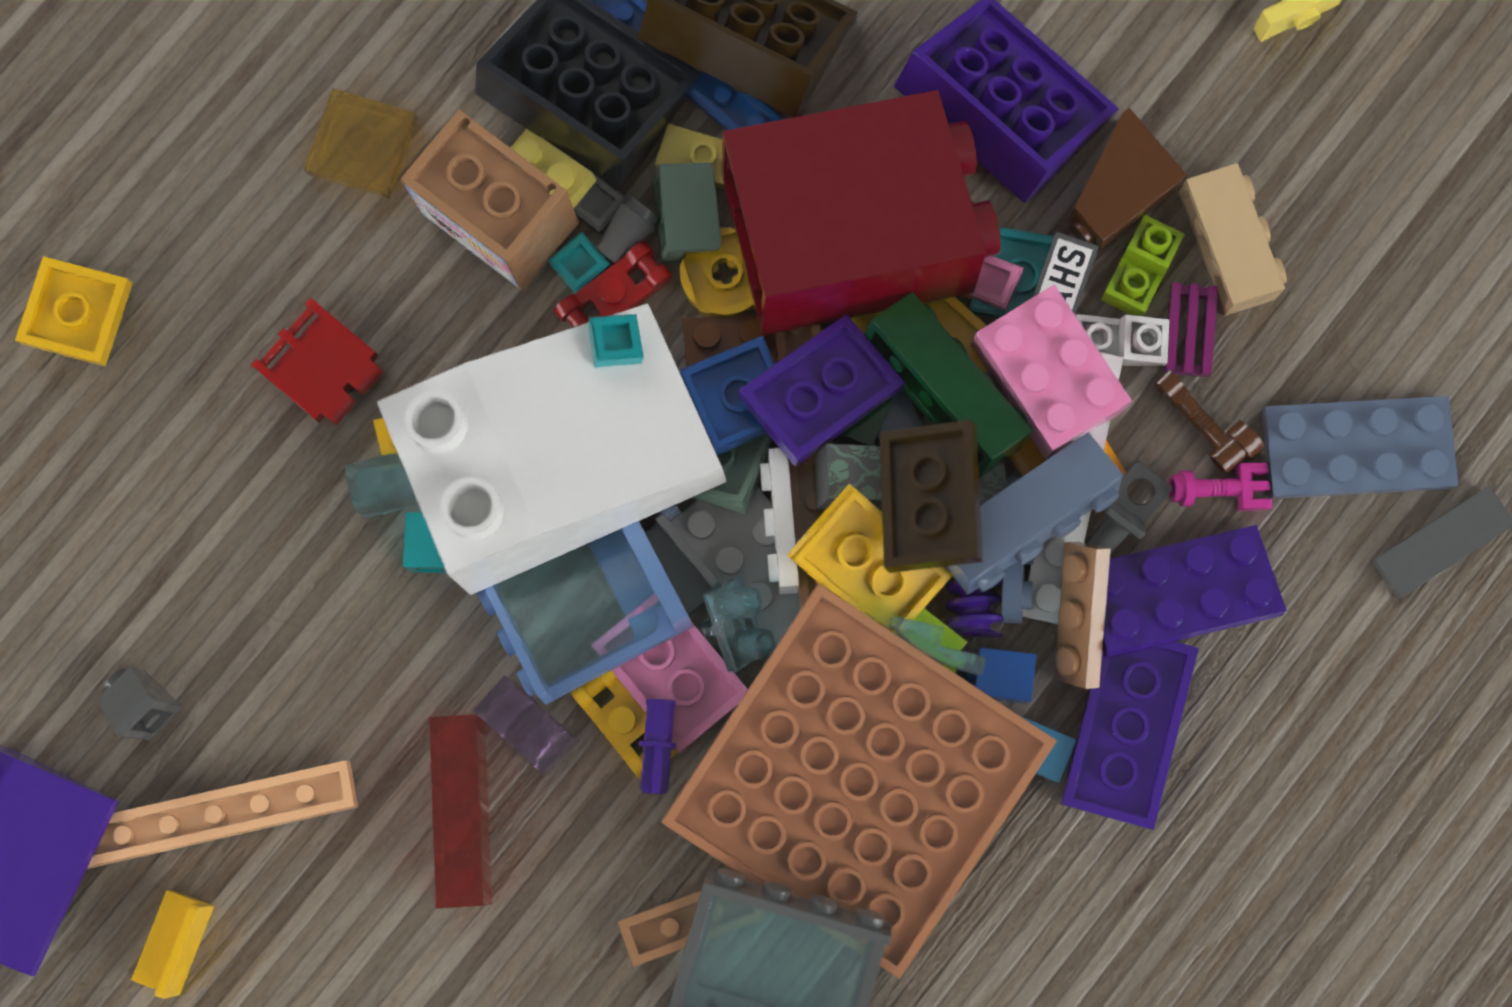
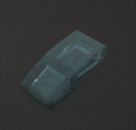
[888,616,986,676]

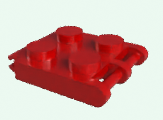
[250,298,384,425]

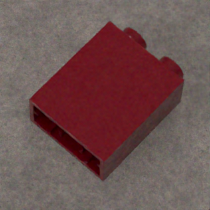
[721,90,1001,336]

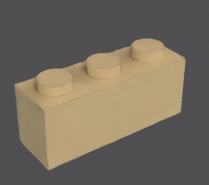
[1179,163,1287,316]

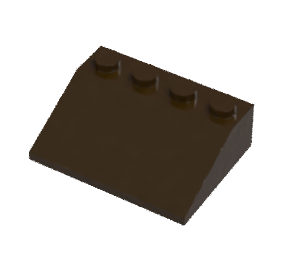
[637,0,858,117]

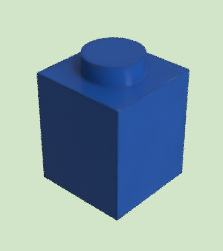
[965,647,1036,704]

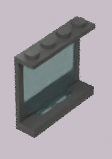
[669,868,892,1007]

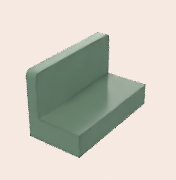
[652,163,721,264]

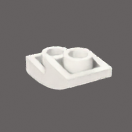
[1075,314,1169,366]

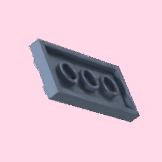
[1262,396,1459,499]

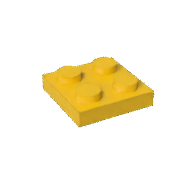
[15,256,133,367]

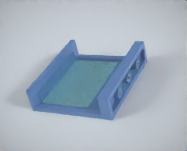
[477,521,694,705]

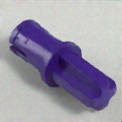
[639,699,677,794]

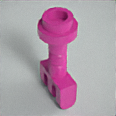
[1169,463,1273,511]

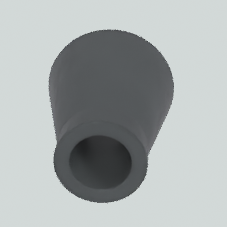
[596,196,659,263]

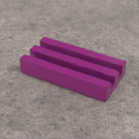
[1163,282,1218,378]

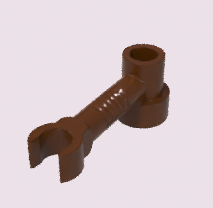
[1154,370,1265,474]

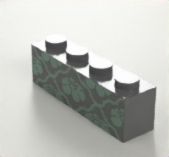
[814,444,1007,511]

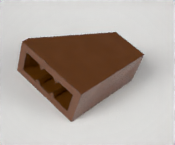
[1069,108,1188,254]

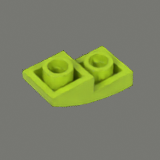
[1101,214,1185,317]

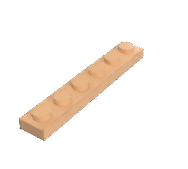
[87,760,358,869]

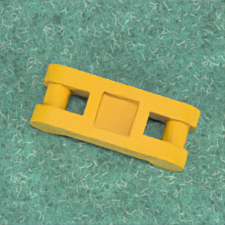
[569,670,678,781]

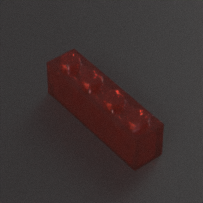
[429,714,492,909]

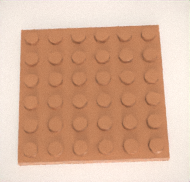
[661,583,1057,979]

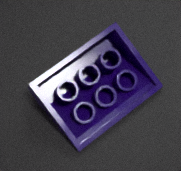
[893,0,1119,203]
[0,746,119,976]

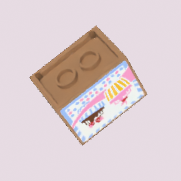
[400,109,579,291]

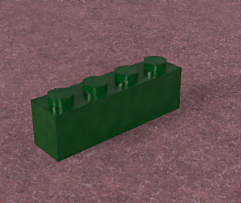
[864,292,1033,479]

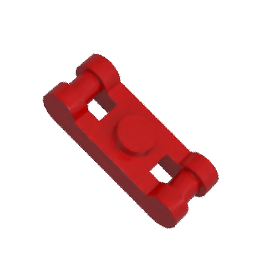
[554,241,673,328]

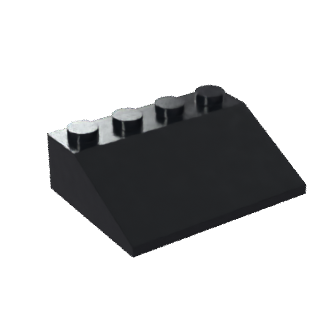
[475,0,700,190]

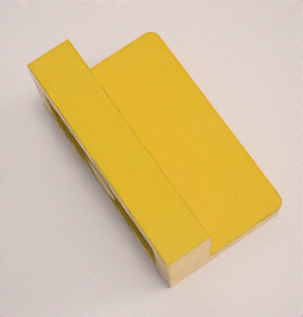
[131,890,214,999]

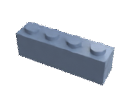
[946,432,1123,595]

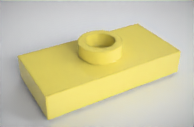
[1253,0,1341,42]
[655,123,725,190]

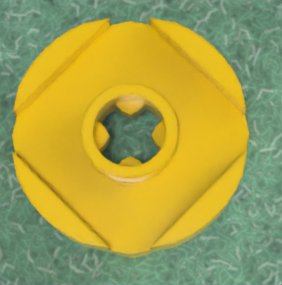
[680,228,755,317]

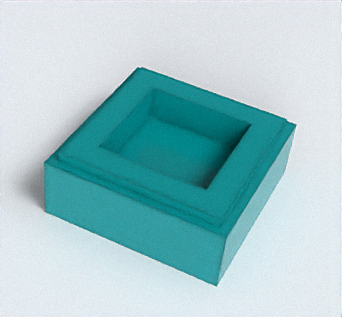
[548,232,611,293]
[588,314,644,367]

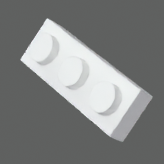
[760,448,799,595]

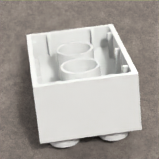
[377,303,727,595]

